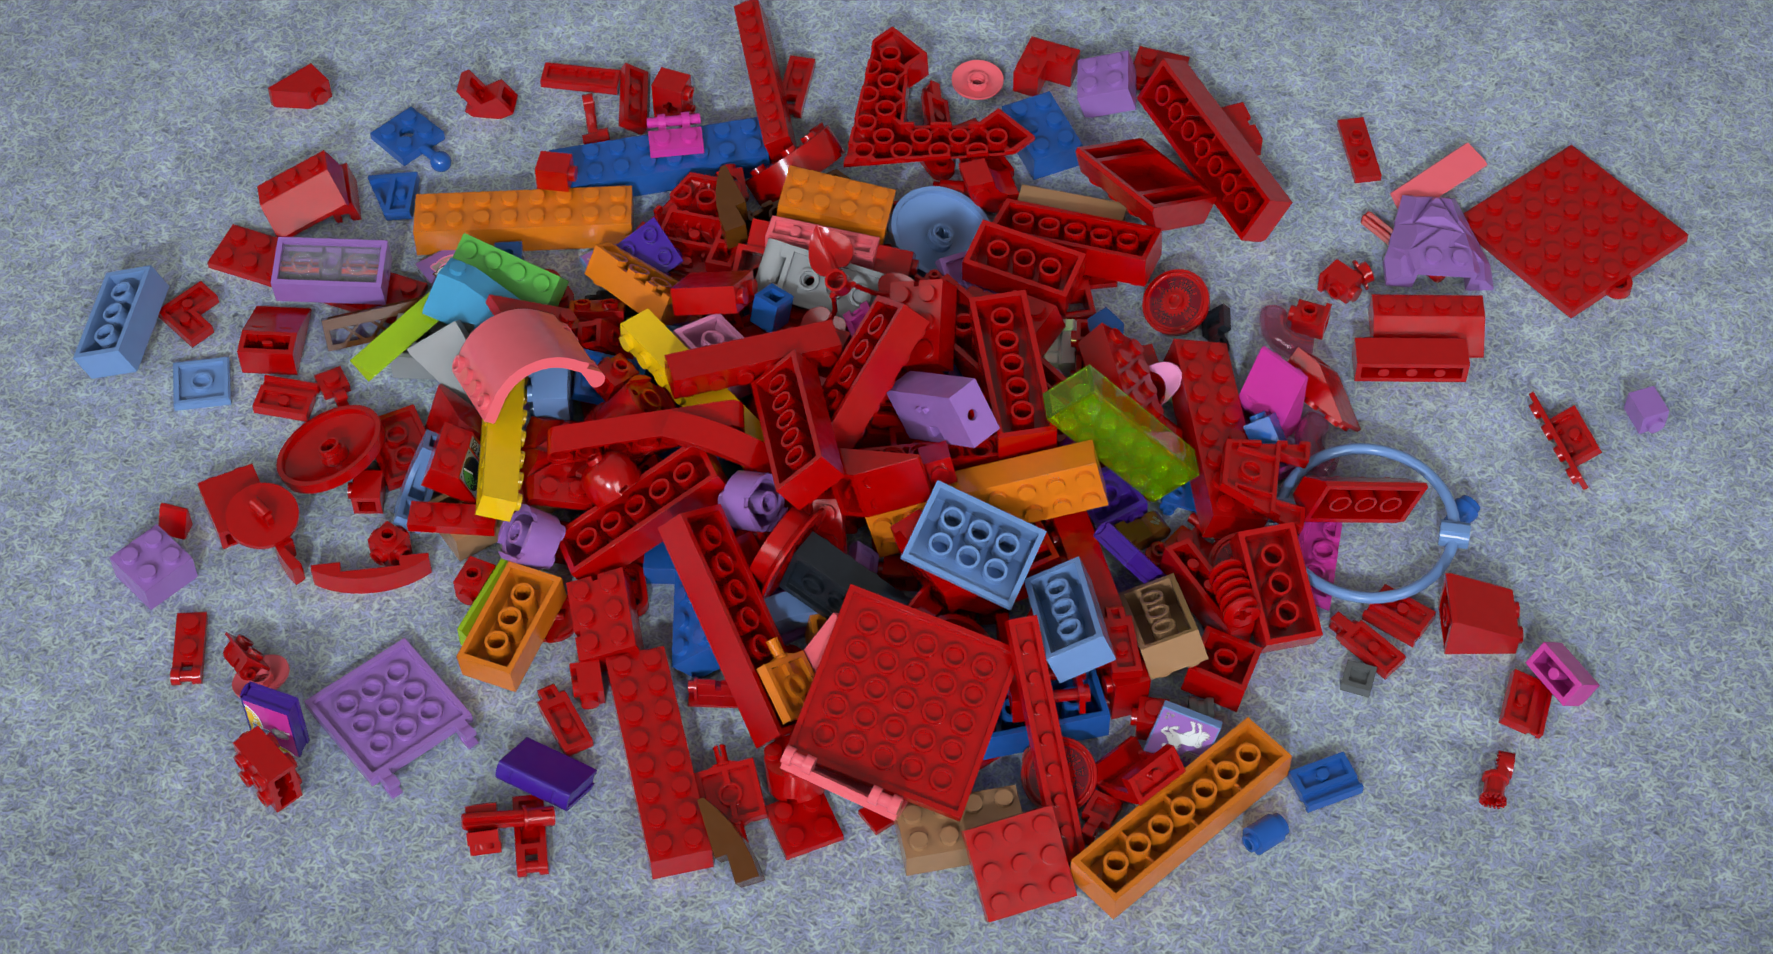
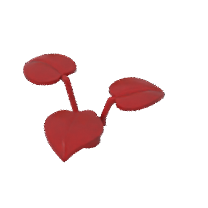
[801,225,914,331]

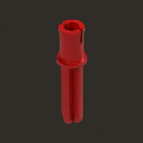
[461,805,555,830]

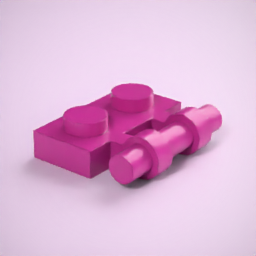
[647,111,704,158]

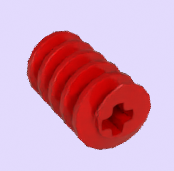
[1208,559,1261,627]

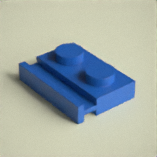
[1287,751,1364,813]

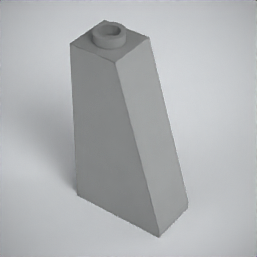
[407,320,475,407]

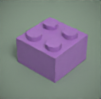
[1077,50,1136,118]
[109,524,198,610]

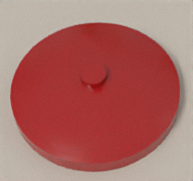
[276,405,386,494]

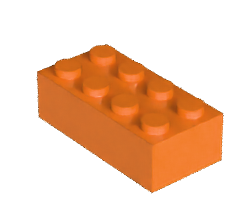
[776,165,896,245]
[456,561,567,692]

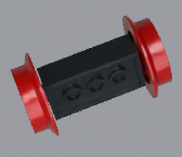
[750,506,944,620]

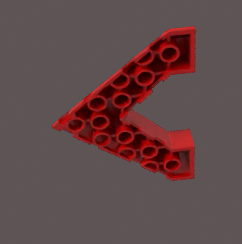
[843,26,1035,168]

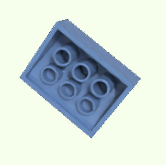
[900,480,1047,610]

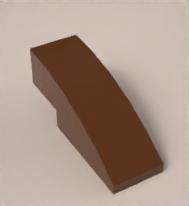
[716,165,749,249]
[697,798,765,888]

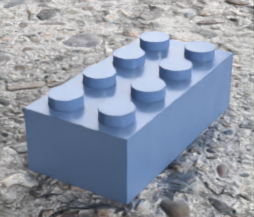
[73,265,169,379]
[1024,556,1116,683]

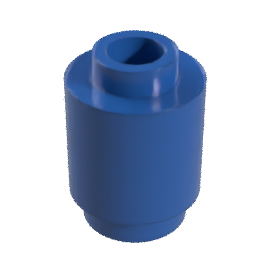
[1242,813,1289,855]

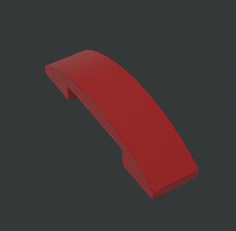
[660,410,772,475]
[311,553,432,594]

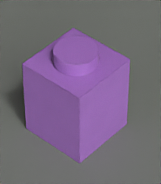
[1624,386,1669,434]

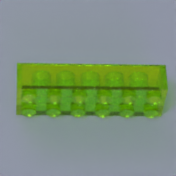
[1043,364,1199,503]

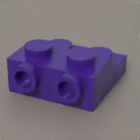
[1087,460,1148,531]

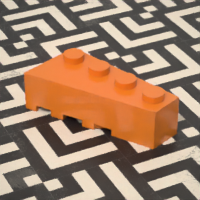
[584,242,688,326]

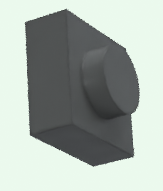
[1340,660,1377,698]

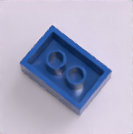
[1001,91,1083,180]

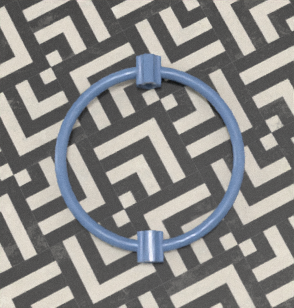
[1267,443,1471,604]

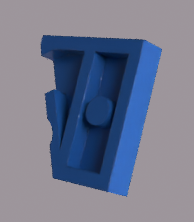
[368,172,420,221]

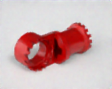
[1479,750,1516,809]

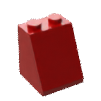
[1438,573,1524,654]

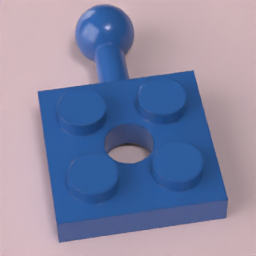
[370,106,451,172]

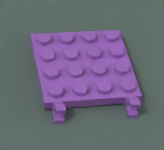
[304,638,479,799]

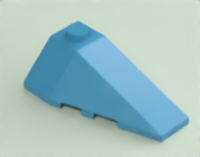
[422,257,520,329]

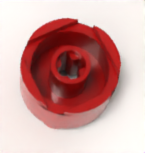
[764,732,825,803]

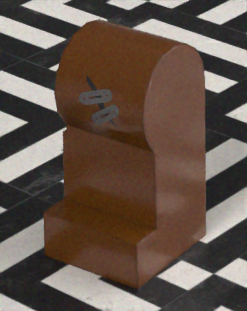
[1114,511,1171,551]

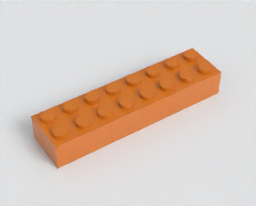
[413,186,634,255]
[865,439,1109,557]
[1070,717,1292,920]

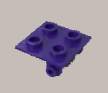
[616,217,684,274]

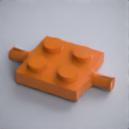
[757,637,815,724]

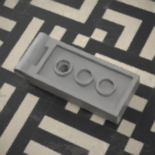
[755,238,885,319]

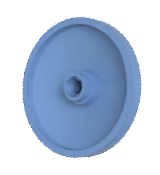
[888,186,989,278]

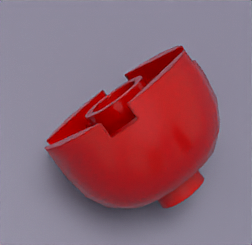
[581,451,641,507]

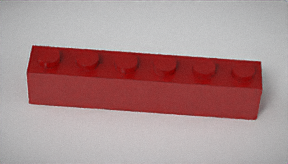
[665,319,842,399]

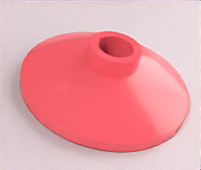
[952,60,1004,100]
[232,654,290,698]

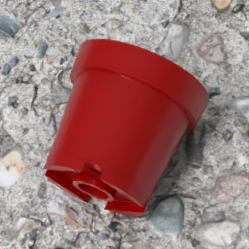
[584,375,676,465]

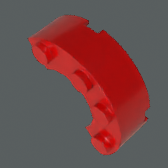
[745,122,846,206]

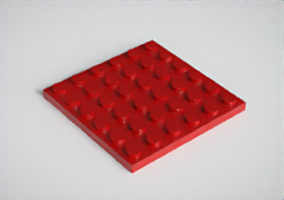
[1463,144,1689,319]
[787,584,1015,822]

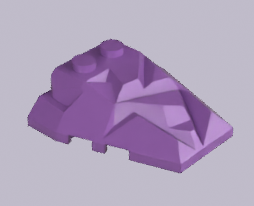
[1383,195,1494,291]

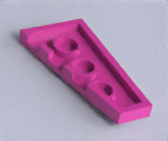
[1298,522,1343,611]

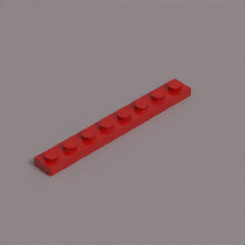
[1004,615,1085,863]

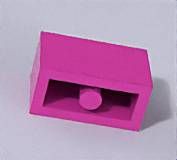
[1525,642,1600,706]

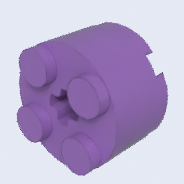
[718,470,788,532]
[498,504,566,570]

